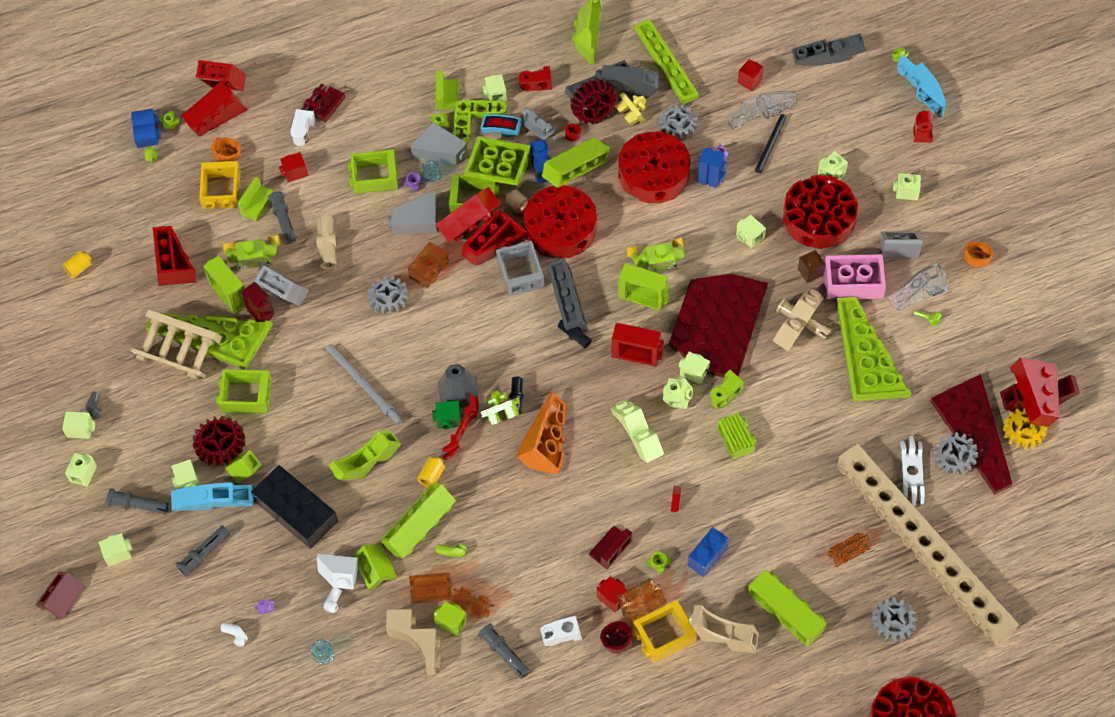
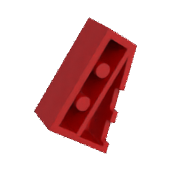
[181,82,248,137]
[436,187,502,243]
[152,226,196,286]

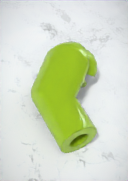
[436,543,467,558]

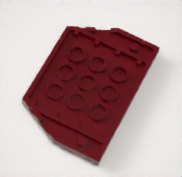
[669,274,768,378]

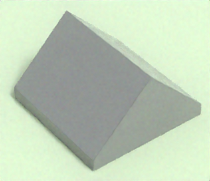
[880,232,923,258]

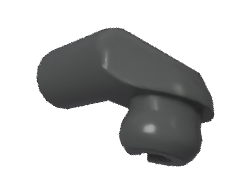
[86,391,102,418]

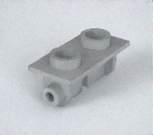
[521,108,557,140]

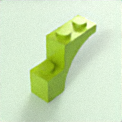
[329,430,402,480]

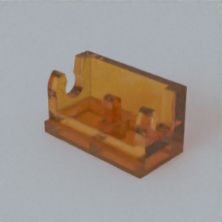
[409,572,453,603]
[617,579,667,621]

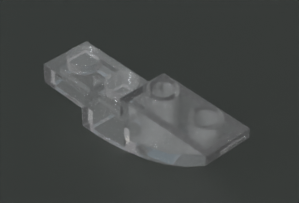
[729,91,798,130]

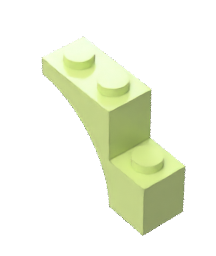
[610,400,664,463]

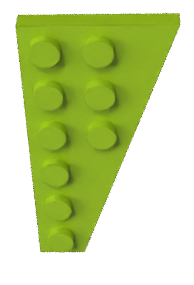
[836,296,911,402]
[146,312,273,370]

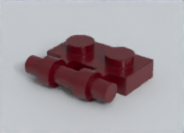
[301,84,346,122]

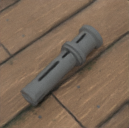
[268,191,297,244]
[106,488,169,515]
[175,525,230,577]
[478,623,531,679]

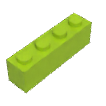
[542,137,610,188]
[380,483,456,558]
[747,569,827,647]

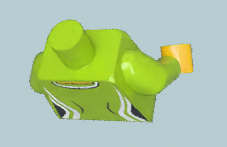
[223,234,281,270]
[627,236,684,272]

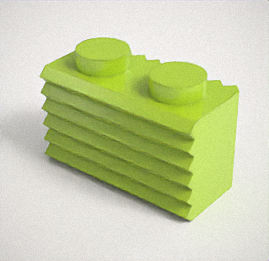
[717,412,757,460]

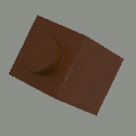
[798,250,825,283]

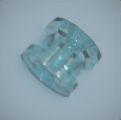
[421,160,442,182]
[311,639,334,665]

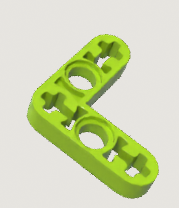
[453,100,507,145]

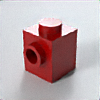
[738,59,764,91]
[279,152,308,182]
[596,576,629,612]

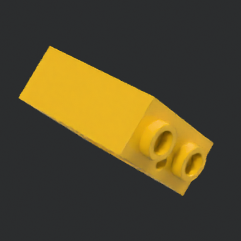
[199,161,241,210]
[632,600,697,663]

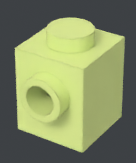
[482,74,507,102]
[893,173,921,201]
[736,214,766,249]
[678,352,710,385]
[62,412,95,439]
[65,453,97,487]
[171,459,200,489]
[99,533,133,567]

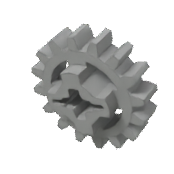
[659,104,698,141]
[367,276,409,315]
[934,432,978,476]
[871,598,917,643]

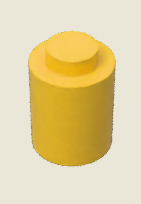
[62,251,92,279]
[417,456,445,487]

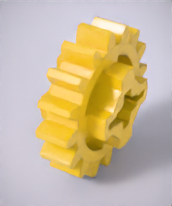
[1003,408,1047,450]

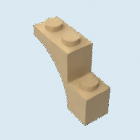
[773,288,824,351]
[690,605,759,653]
[386,609,441,675]

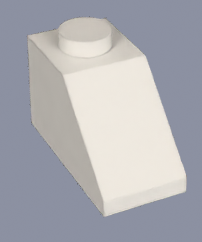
[317,554,358,589]

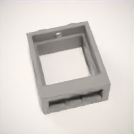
[496,241,545,296]
[254,265,309,306]

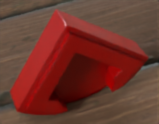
[671,485,681,512]

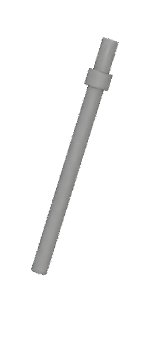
[326,344,403,425]

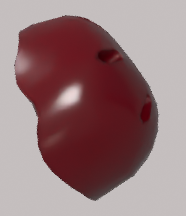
[600,621,633,654]

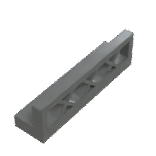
[547,258,589,332]

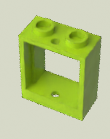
[348,149,398,194]
[449,174,500,215]
[203,256,246,314]
[618,263,670,311]
[216,370,272,413]

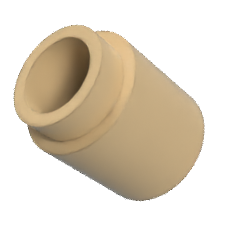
[505,189,529,215]

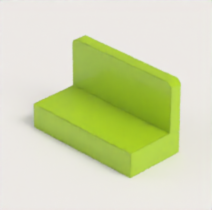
[436,71,459,110]
[238,177,274,222]
[353,544,397,590]

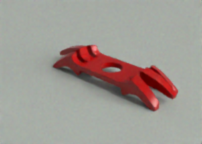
[442,394,479,460]

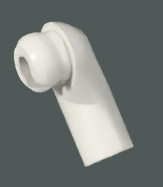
[323,587,342,613]
[221,622,248,647]

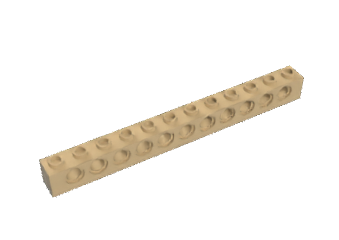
[837,444,1019,646]

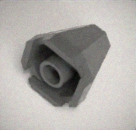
[438,364,478,408]

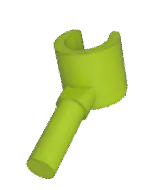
[914,310,942,326]

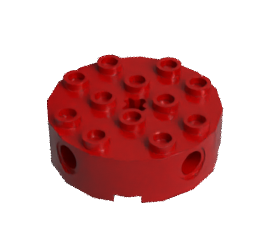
[618,131,690,203]
[782,175,859,249]
[524,185,597,258]
[869,676,957,717]

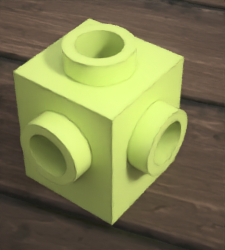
[818,151,848,180]
[663,377,693,409]

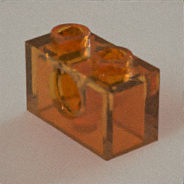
[408,242,449,288]

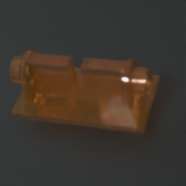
[827,533,870,567]
[451,586,495,618]

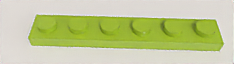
[634,19,699,105]

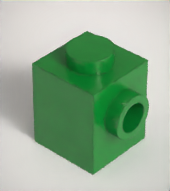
[432,401,461,430]

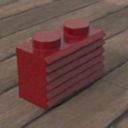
[242,282,275,322]

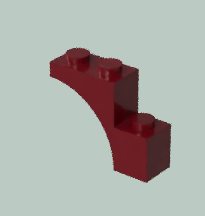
[1000,375,1080,413]

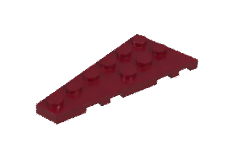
[930,374,1013,495]

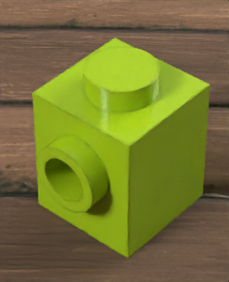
[434,601,467,636]

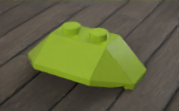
[572,0,601,64]

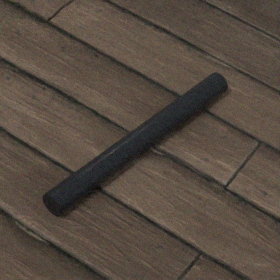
[755,114,787,173]

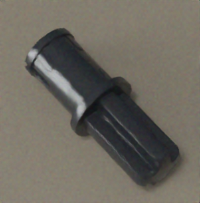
[557,320,592,349]
[509,376,524,415]

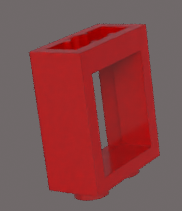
[196,60,246,92]
[611,322,664,367]

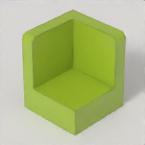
[225,449,262,483]

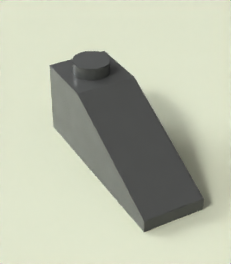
[602,65,658,99]

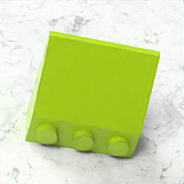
[464,136,531,186]

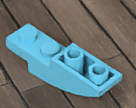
[897,55,946,117]
[171,483,253,511]

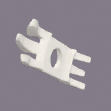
[900,436,924,507]

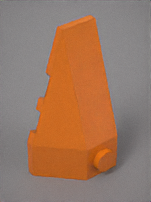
[517,392,566,474]

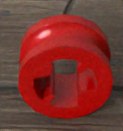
[565,123,581,141]

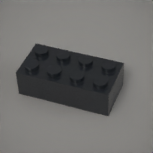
[251,465,338,549]

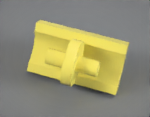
[615,92,646,126]

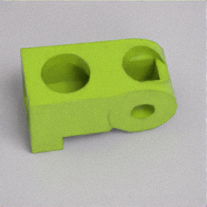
[710,370,744,409]

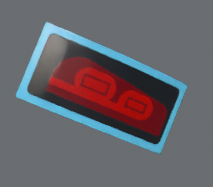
[481,114,522,136]

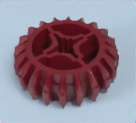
[570,78,618,125]
[192,416,246,467]

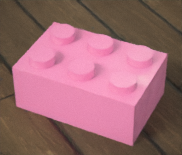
[824,254,886,300]

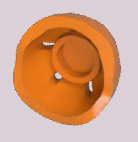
[211,137,241,162]
[963,241,994,268]

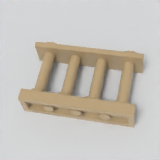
[131,309,222,380]

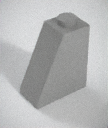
[410,123,468,165]
[388,192,437,235]

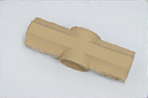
[316,214,337,270]

